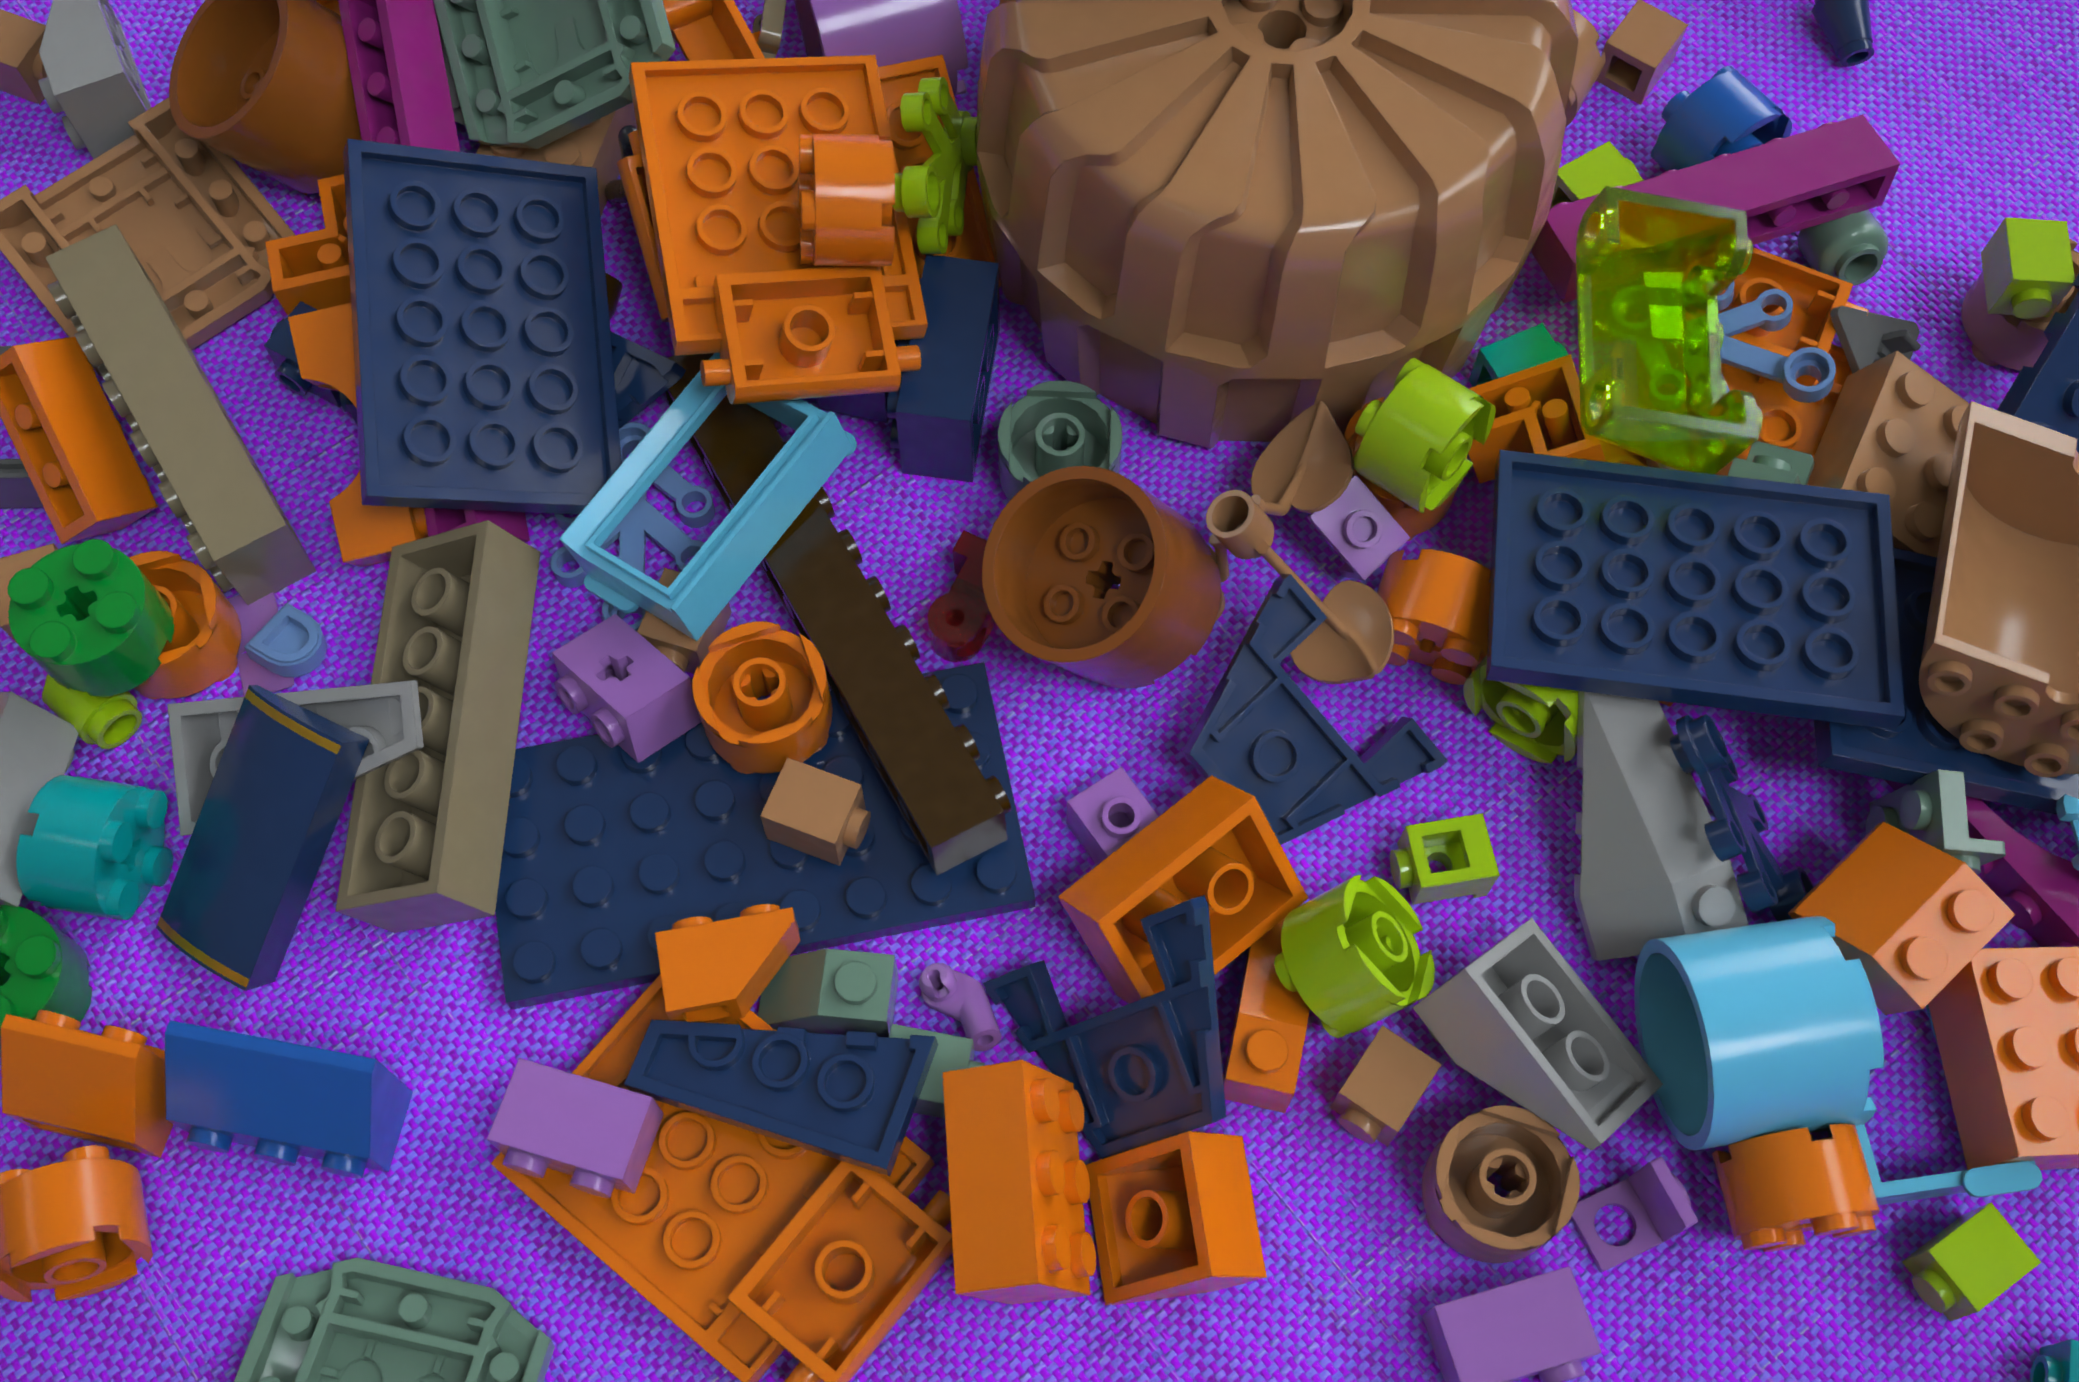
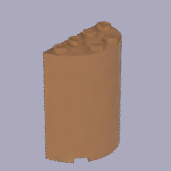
[1919,401,2079,778]

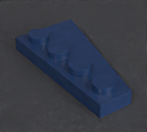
[624,1020,938,1176]

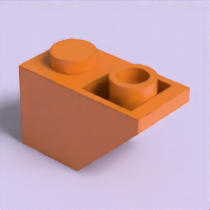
[655,904,801,1023]

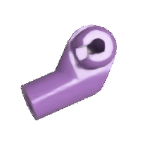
[919,963,1002,1051]

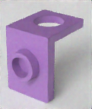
[1308,476,1410,581]
[1570,1157,1698,1272]

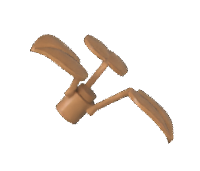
[1206,400,1394,684]

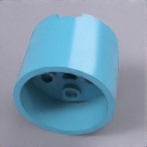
[1634,915,1884,1150]

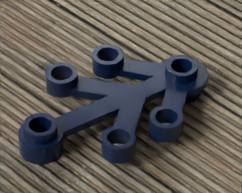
[1670,714,1814,921]

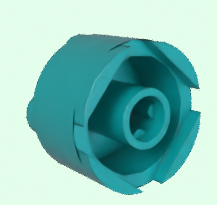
[16,775,173,920]

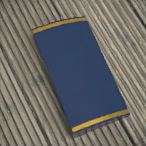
[156,685,370,991]

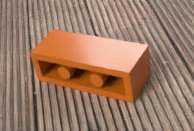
[0,336,158,544]

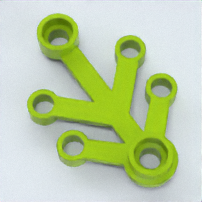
[893,77,977,255]

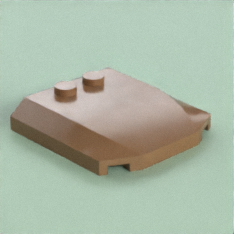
[0,97,295,377]

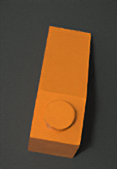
[1223,918,1310,1113]

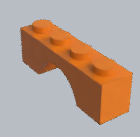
[288,303,429,567]

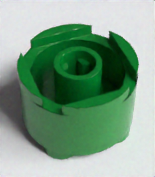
[7,539,174,697]
[0,905,93,1057]

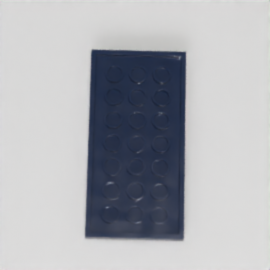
[495,662,1036,1010]

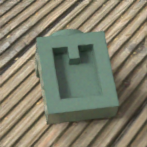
[1728,441,1815,485]

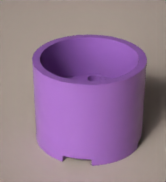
[794,0,968,96]

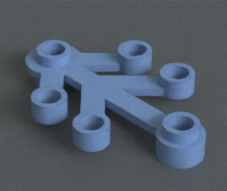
[1603,269,1836,433]
[550,422,715,631]

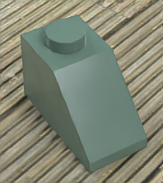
[758,948,899,1038]

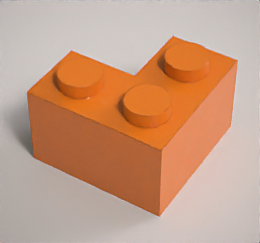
[266,174,351,316]
[1468,354,1606,484]

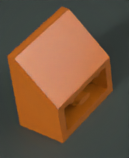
[1,1010,173,1158]

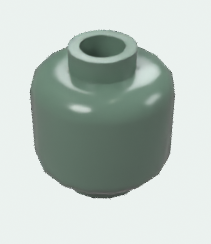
[1798,209,1889,286]

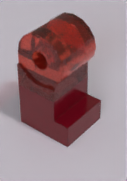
[927,530,995,662]

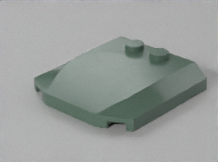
[433,0,676,149]
[234,1257,555,1382]

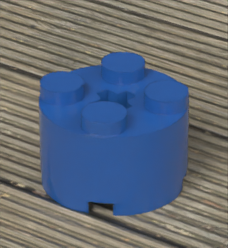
[1651,66,1792,171]

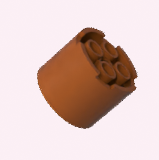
[169,0,362,196]
[982,466,1221,688]

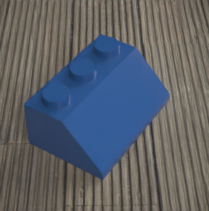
[165,1020,413,1179]

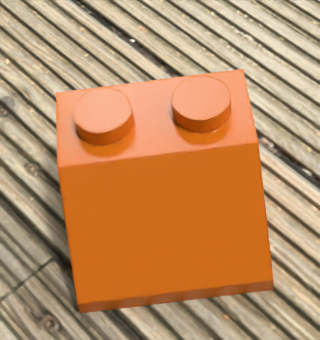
[1788,822,2015,1015]
[1085,1131,1267,1305]

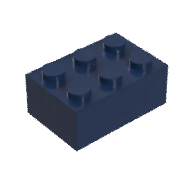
[887,254,1000,482]

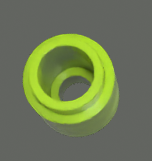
[42,674,142,749]

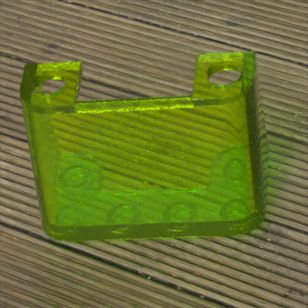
[1576,186,1763,474]

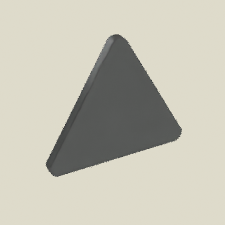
[1830,306,1921,374]

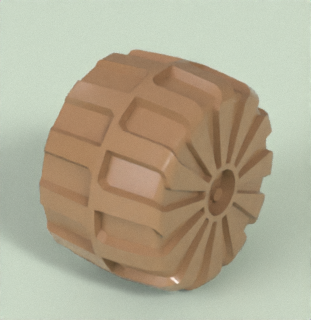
[977,0,1579,449]

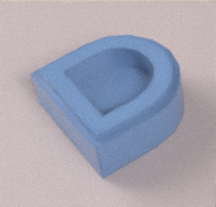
[244,603,327,677]

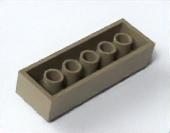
[45,224,316,605]
[335,520,540,933]

